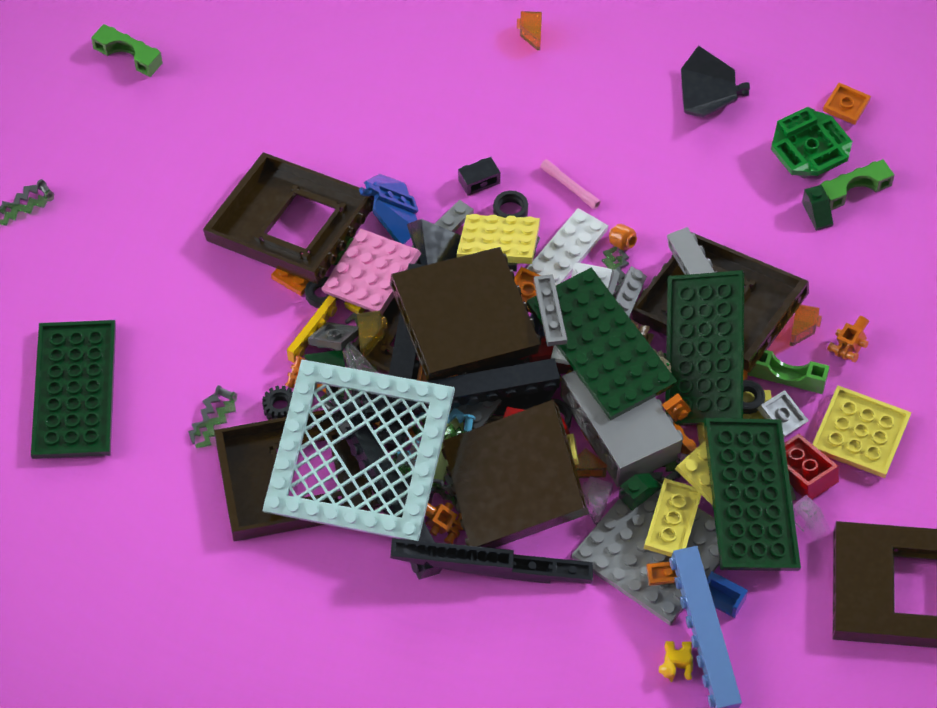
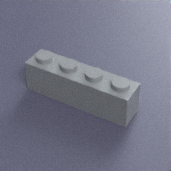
[667,227,717,275]

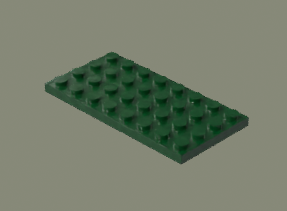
[526,267,677,421]
[665,270,745,426]
[31,320,116,459]
[703,418,801,571]

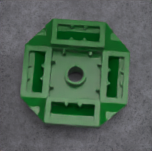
[771,107,853,178]

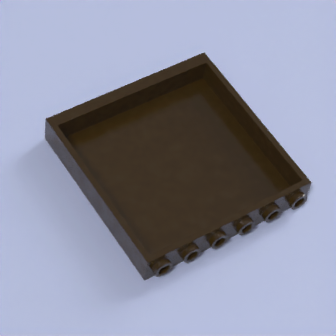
[390,247,541,381]
[442,400,589,548]

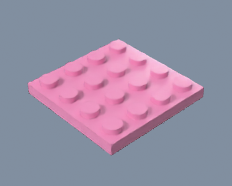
[321,228,421,315]

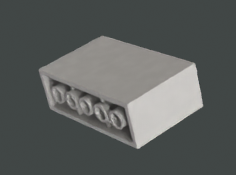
[560,371,683,487]

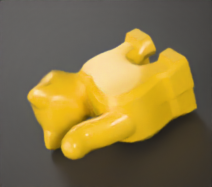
[659,641,693,682]

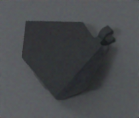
[681,45,750,117]
[407,219,461,265]

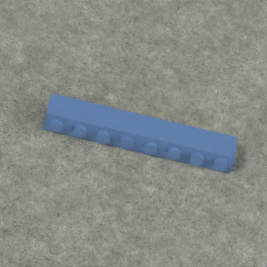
[669,546,742,708]

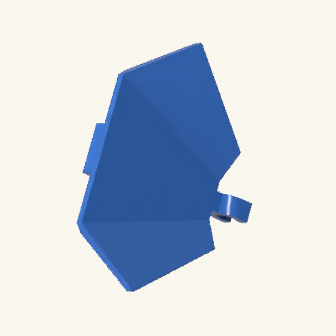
[359,174,418,244]

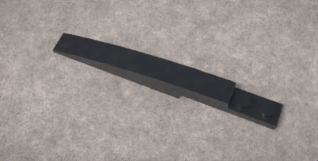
[390,538,593,584]

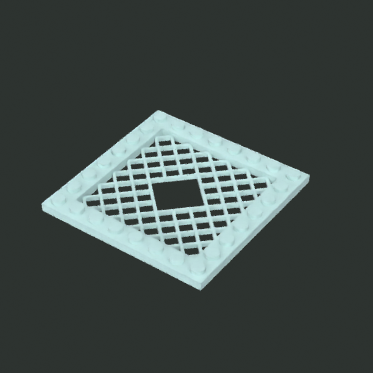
[262,359,455,541]

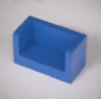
[707,571,748,618]

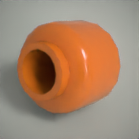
[609,224,637,251]

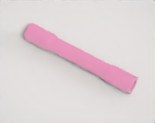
[540,159,601,210]

